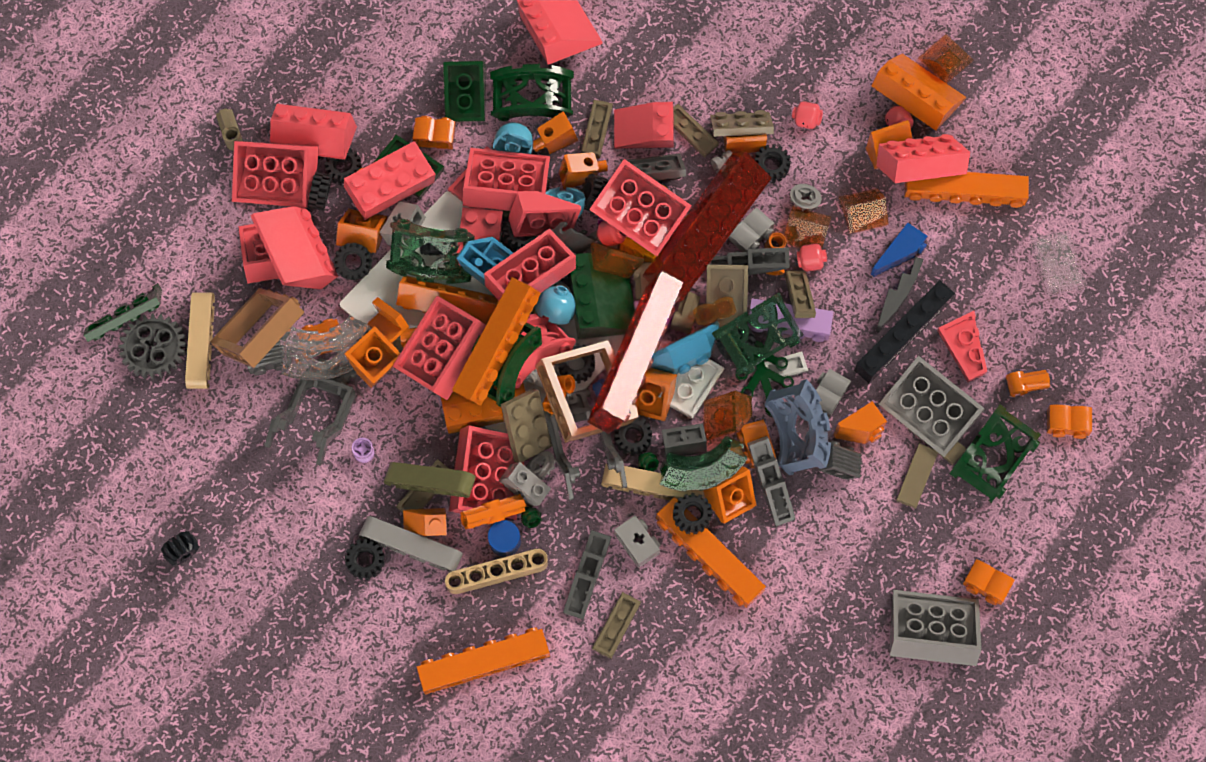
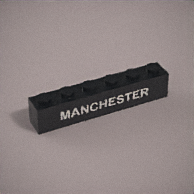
[854,280,955,384]

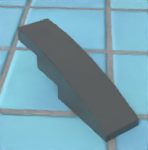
[707,248,790,275]
[876,257,924,333]
[747,436,796,526]
[563,530,612,620]

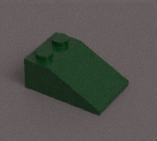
[443,61,486,122]

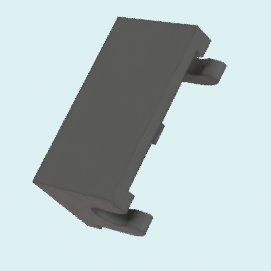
[551,222,596,254]
[662,423,707,459]

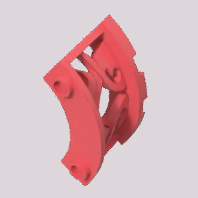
[504,313,576,389]

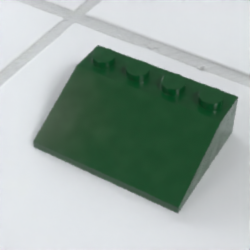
[567,253,639,339]

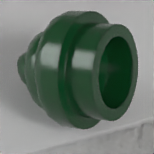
[638,452,659,472]
[521,507,542,528]

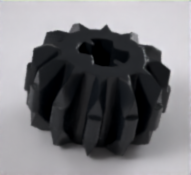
[161,531,200,566]

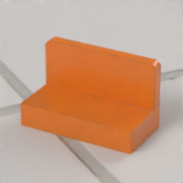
[367,297,409,343]

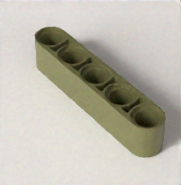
[383,462,476,498]

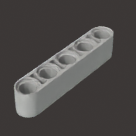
[359,516,463,573]

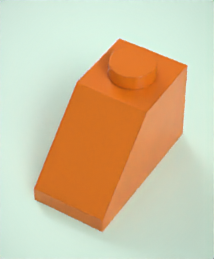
[403,508,447,536]

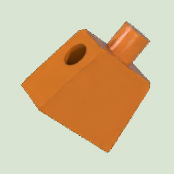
[533,111,579,154]
[559,152,608,189]

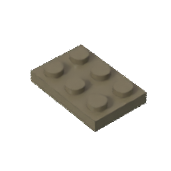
[710,110,774,137]
[705,264,748,327]
[501,388,552,463]

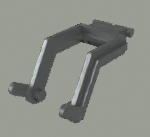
[265,358,358,466]
[546,389,627,501]

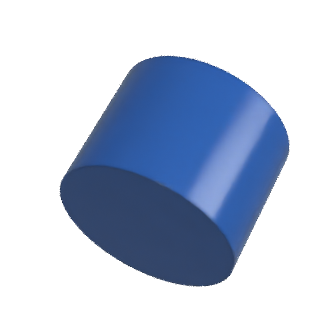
[488,520,521,557]

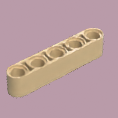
[185,293,215,389]
[601,464,704,501]
[445,549,548,594]

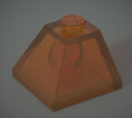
[918,34,974,83]
[704,391,752,441]

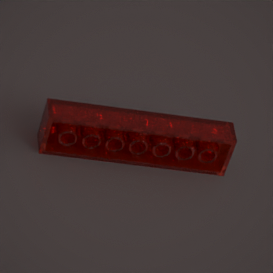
[642,151,772,302]
[587,271,683,434]

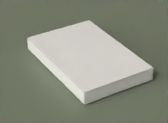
[659,359,724,420]

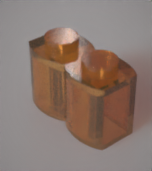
[692,296,737,325]

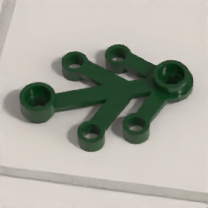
[735,341,794,417]

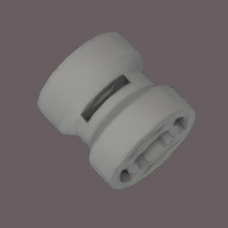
[711,150,738,177]

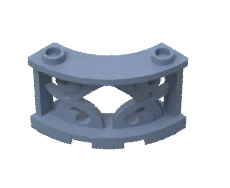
[765,379,831,475]

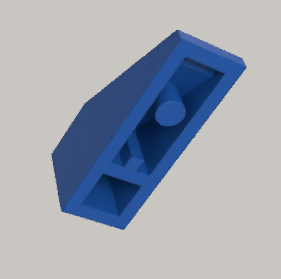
[871,223,928,277]

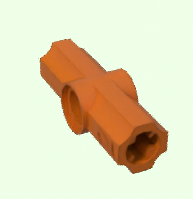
[460,494,526,530]

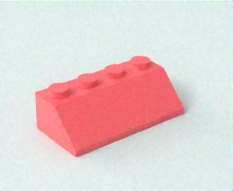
[270,104,357,160]

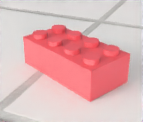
[876,134,970,183]
[344,141,435,220]
[484,229,576,301]

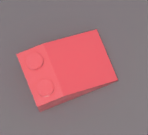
[614,102,674,148]
[508,191,581,237]
[238,224,279,284]

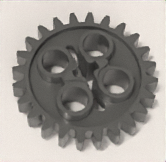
[118,313,187,380]

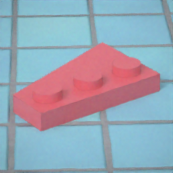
[937,311,987,382]

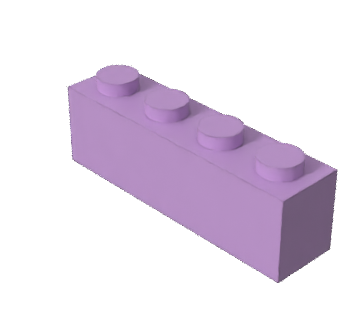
[747,298,833,342]

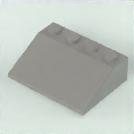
[879,356,985,457]
[890,590,981,666]

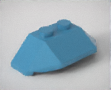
[456,237,513,286]
[644,321,719,375]

